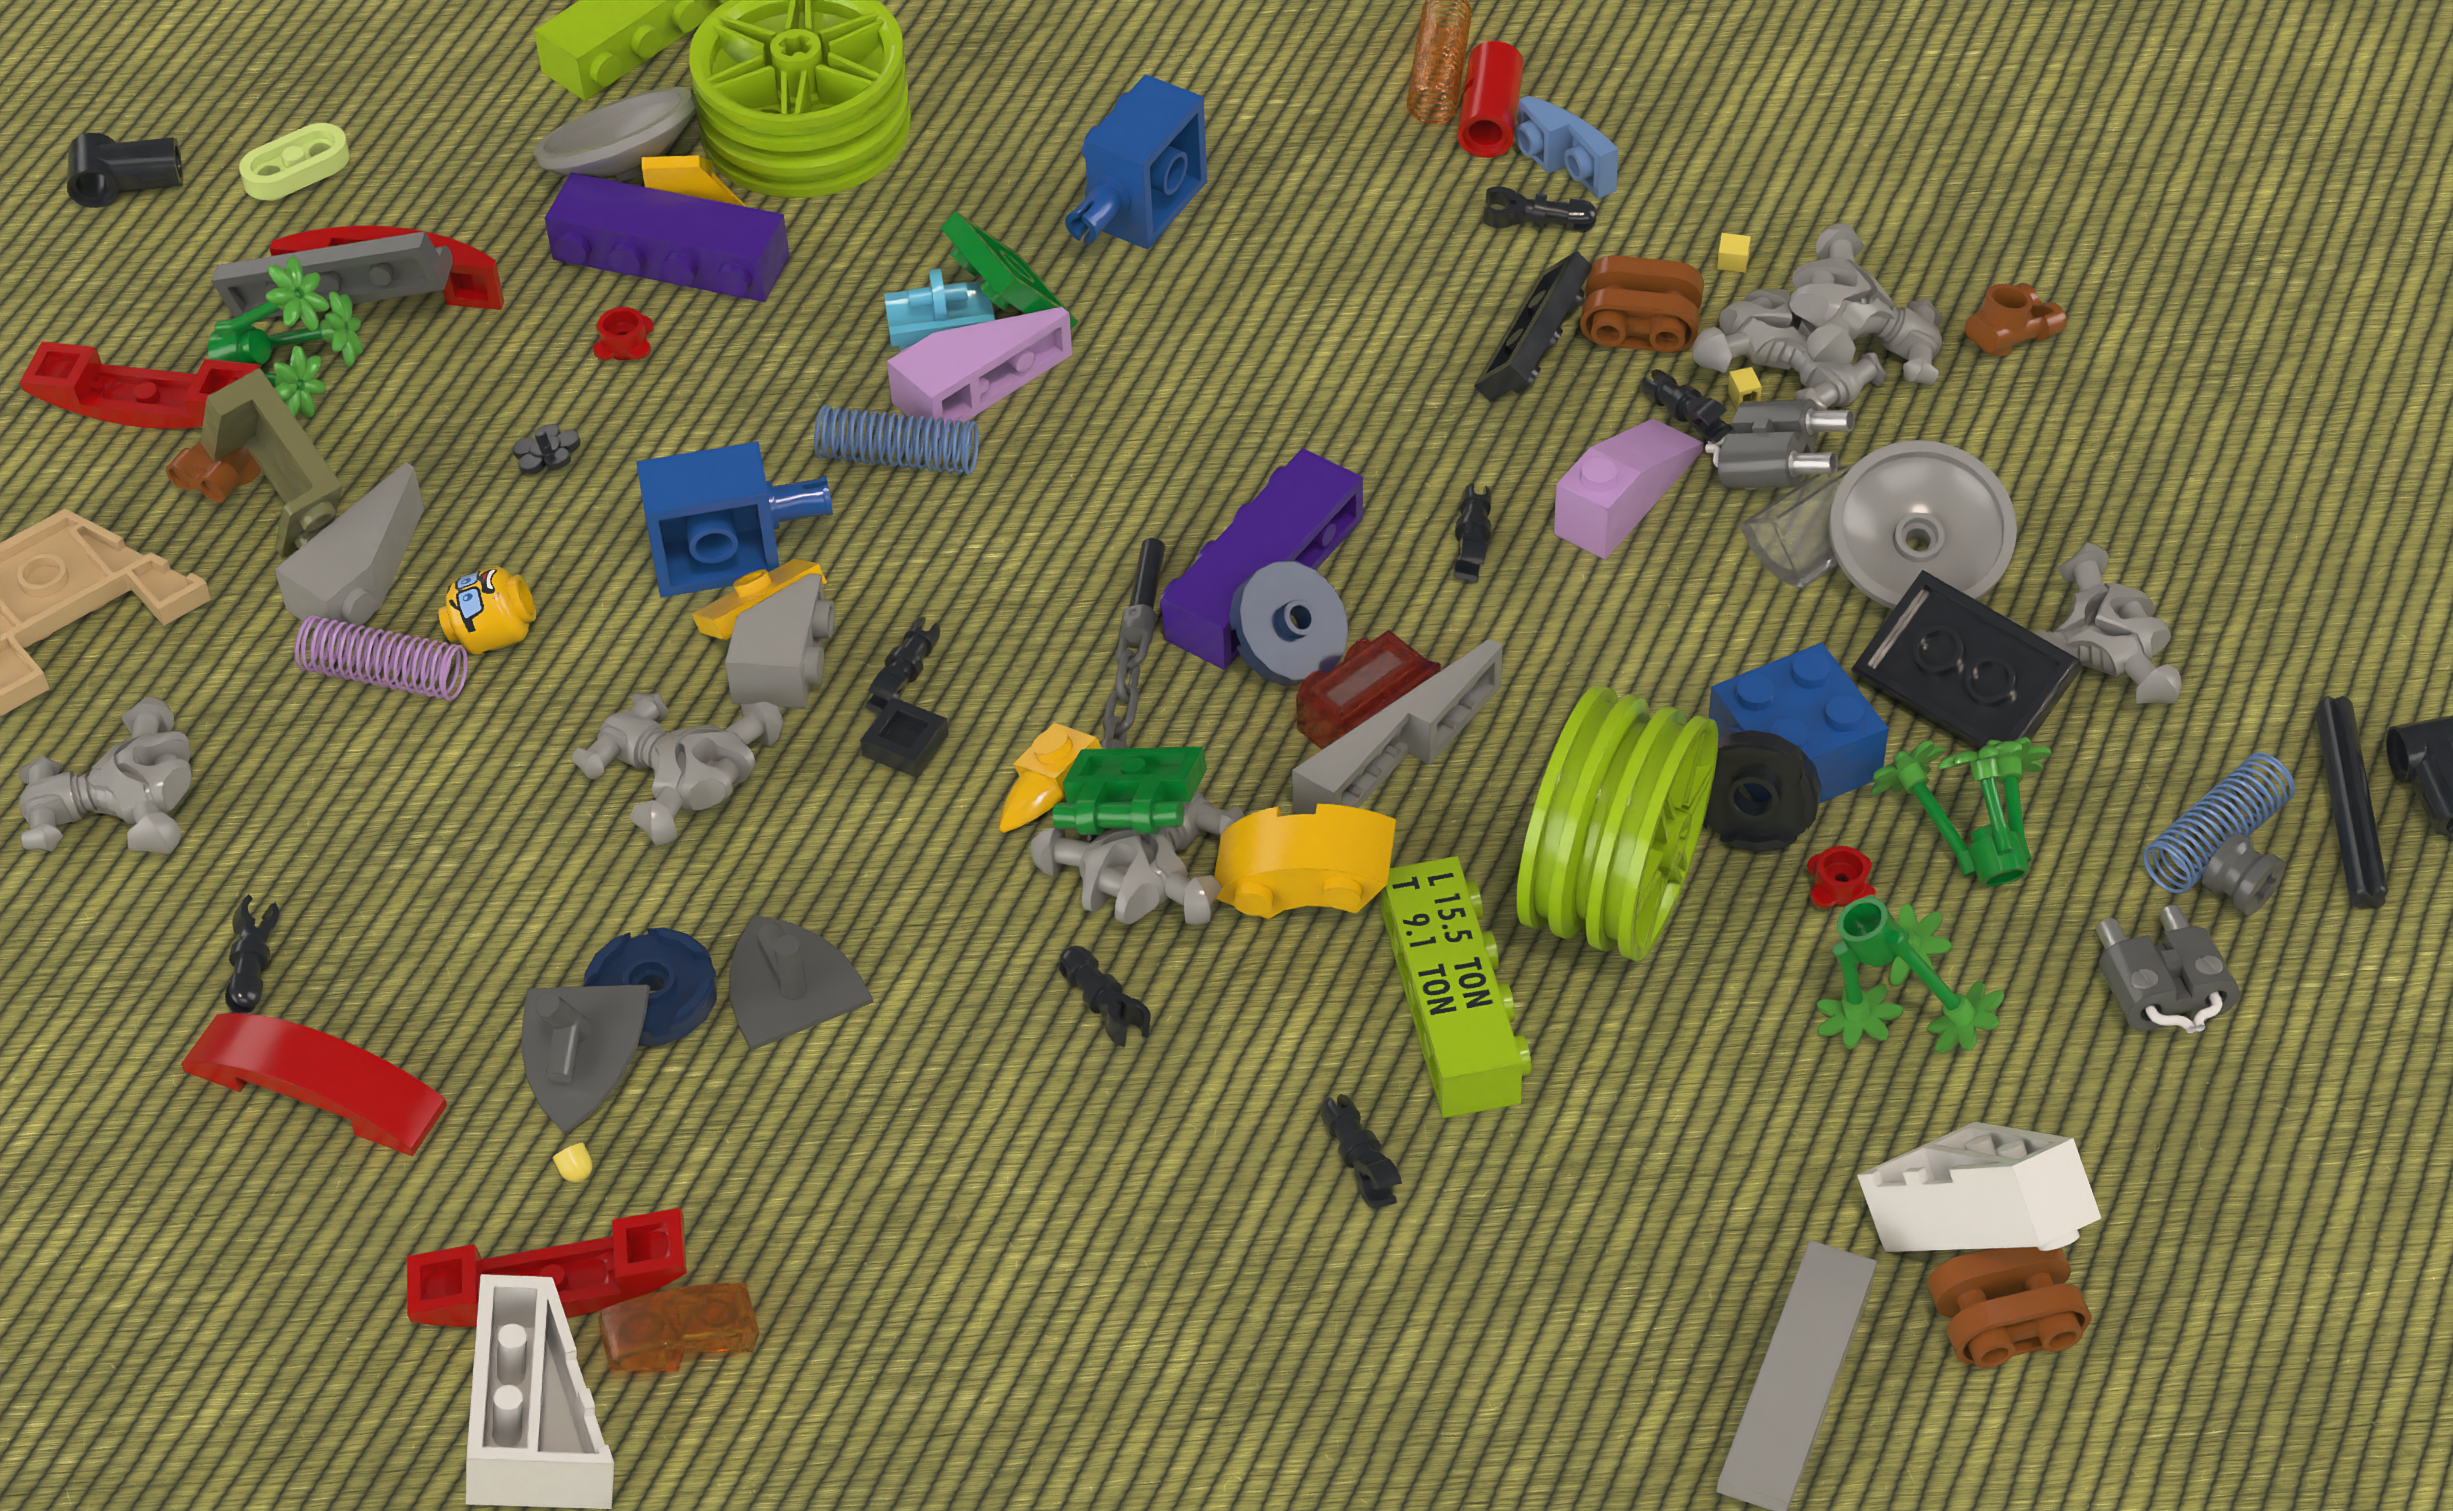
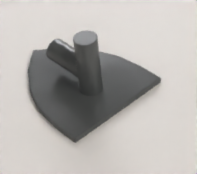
[729,915,873,1051]
[521,985,650,1135]

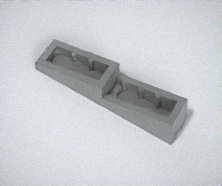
[1292,639,1502,814]
[1716,1240,1877,1511]

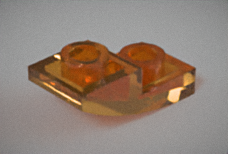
[598,1283,759,1372]

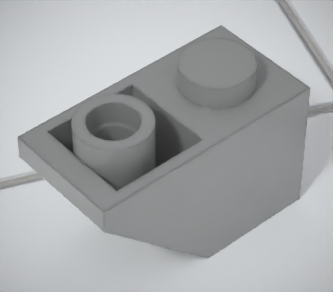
[725,574,835,709]

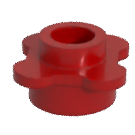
[593,307,654,360]
[1807,846,1876,908]

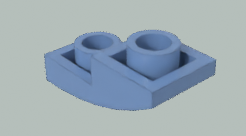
[1515,95,1619,199]

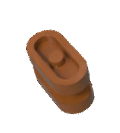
[1580,255,1704,353]
[1927,1247,2092,1368]

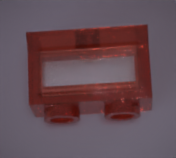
[1296,630,1441,750]

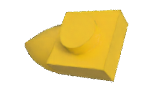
[999,722,1102,833]

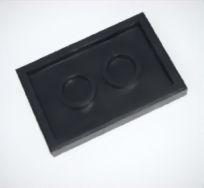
[1851,570,2083,751]

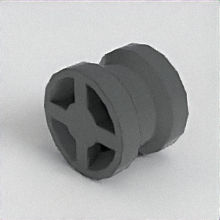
[2202,832,2286,916]

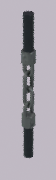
[1082,538,1165,843]

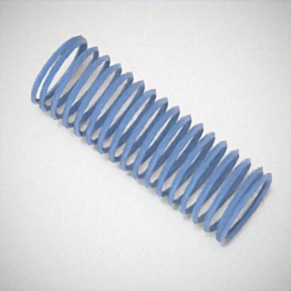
[814,405,979,475]
[2143,752,2295,893]

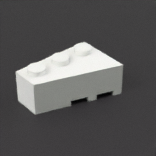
[1857,1122,2101,1252]
[466,1274,614,1509]

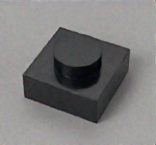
[860,697,949,778]

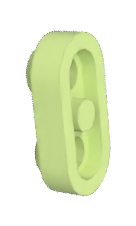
[239,123,350,201]

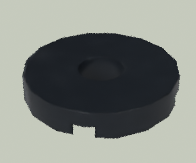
[1703,730,1822,852]

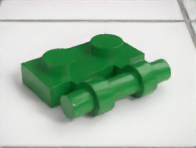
[1053,747,1207,835]

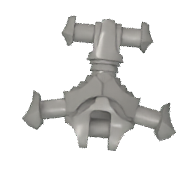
[1789,223,1943,385]
[1693,289,1887,411]
[2006,542,2182,704]
[572,692,783,846]
[19,697,192,855]
[1029,791,1244,925]

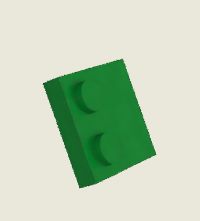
[940,211,1078,329]

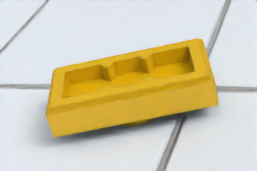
[692,558,827,640]

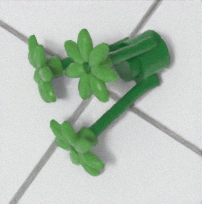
[208,256,363,418]
[1871,737,2051,888]
[1817,895,2004,1053]

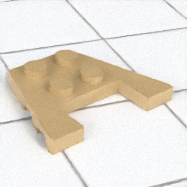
[0,508,211,716]

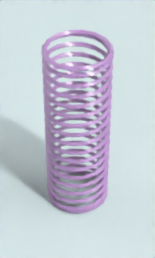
[295,615,468,701]

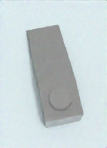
[275,462,424,642]

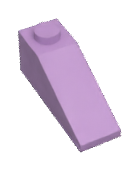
[887,307,1072,439]
[1554,418,1703,560]

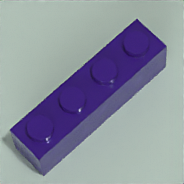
[545,173,790,302]
[1160,448,1363,670]

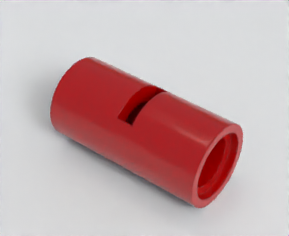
[1457,41,1524,158]

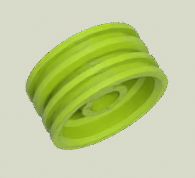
[689,0,911,198]
[1517,684,1718,962]

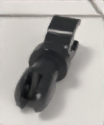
[1483,186,1597,232]
[1640,369,1733,443]
[1453,483,1492,583]
[865,617,940,714]
[225,894,279,1014]
[1059,945,1151,1047]
[1321,1094,1402,1209]

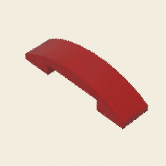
[269,225,504,310]
[20,341,261,429]
[181,1013,447,1157]
[407,1208,687,1327]

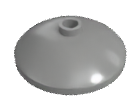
[533,87,696,181]
[1829,440,2017,610]

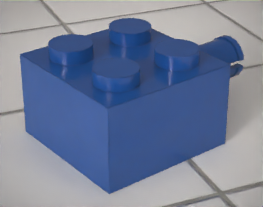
[1065,74,1207,250]
[636,441,833,598]
[1708,642,1889,804]

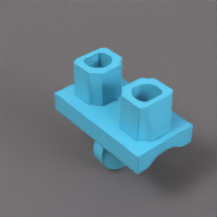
[884,268,995,351]

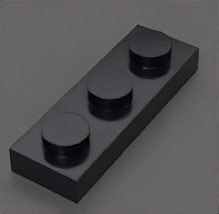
[1474,251,1592,402]

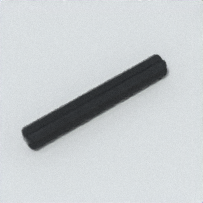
[2316,696,2389,909]

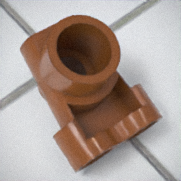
[1965,283,2067,356]
[166,442,261,503]

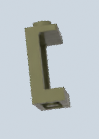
[200,368,343,557]

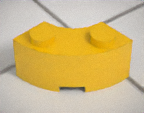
[1214,803,1396,920]

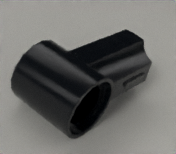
[67,133,183,208]
[2386,715,2453,841]

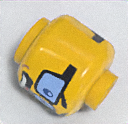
[438,566,536,655]

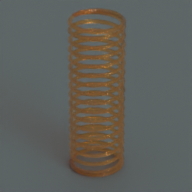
[1407,0,1472,124]

